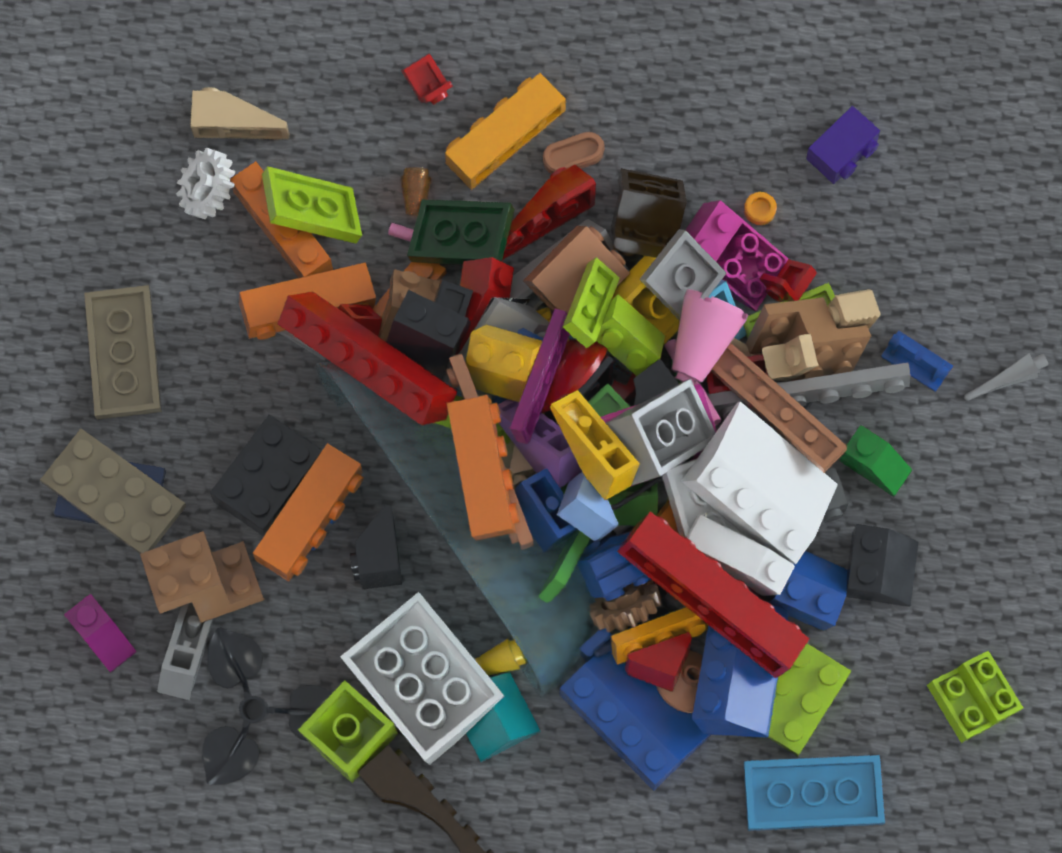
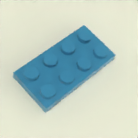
[743,755,885,831]

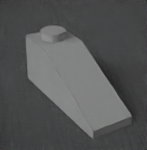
[157,602,213,701]

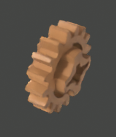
[589,580,662,632]

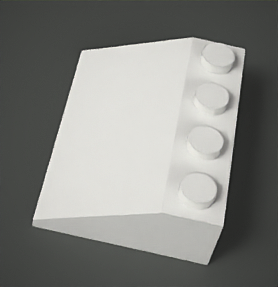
[681,402,838,564]
[340,592,504,765]

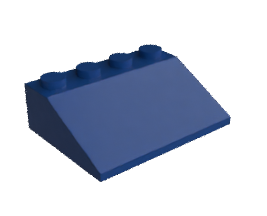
[559,651,712,791]

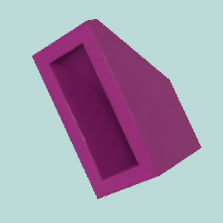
[64,594,137,673]

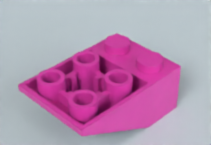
[686,200,789,311]

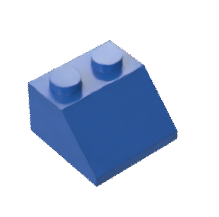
[764,551,848,631]

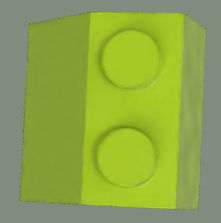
[298,680,398,783]

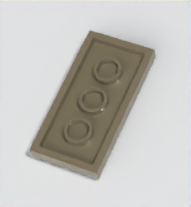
[84,285,162,420]
[40,429,186,554]

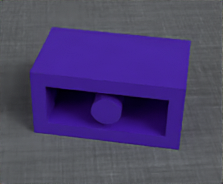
[806,106,880,184]

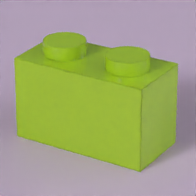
[596,294,665,376]

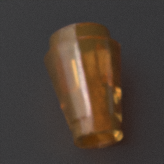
[400,167,432,216]

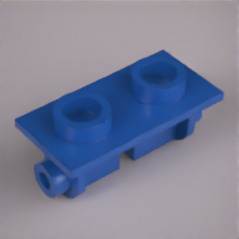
[881,331,953,392]

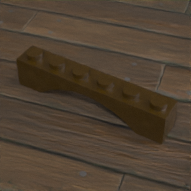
[358,745,494,853]

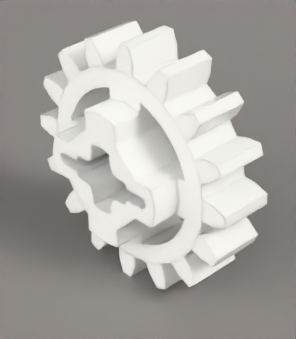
[176,148,235,219]

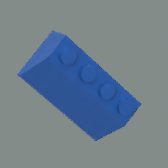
[692,604,789,738]

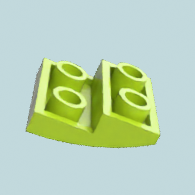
[926,650,1023,743]

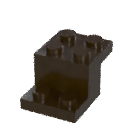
[611,168,687,258]

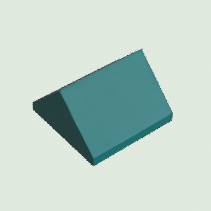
[466,672,541,762]

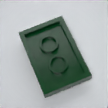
[407,199,515,265]

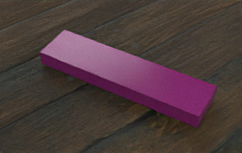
[510,309,570,444]

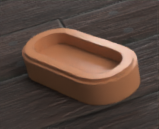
[543,132,605,174]

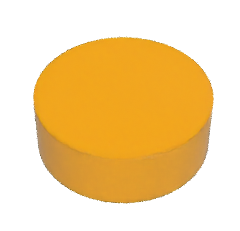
[744,192,777,225]

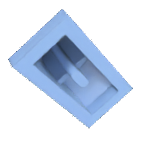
[557,471,619,541]

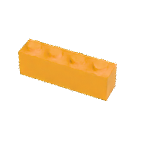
[445,73,566,190]

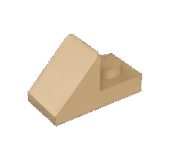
[762,334,818,382]

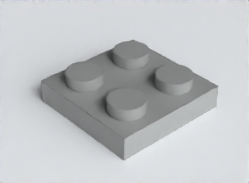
[639,229,727,321]

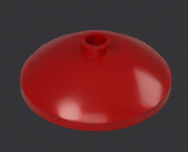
[541,339,607,413]

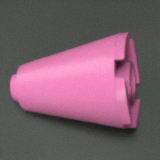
[671,289,748,385]

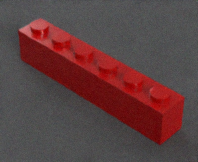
[277,291,458,426]
[617,511,810,678]

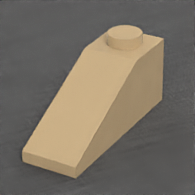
[191,87,289,139]

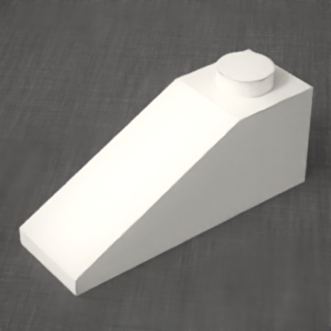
[686,515,795,596]

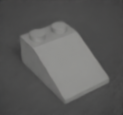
[606,379,716,485]

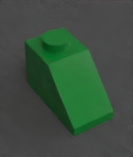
[839,425,912,497]

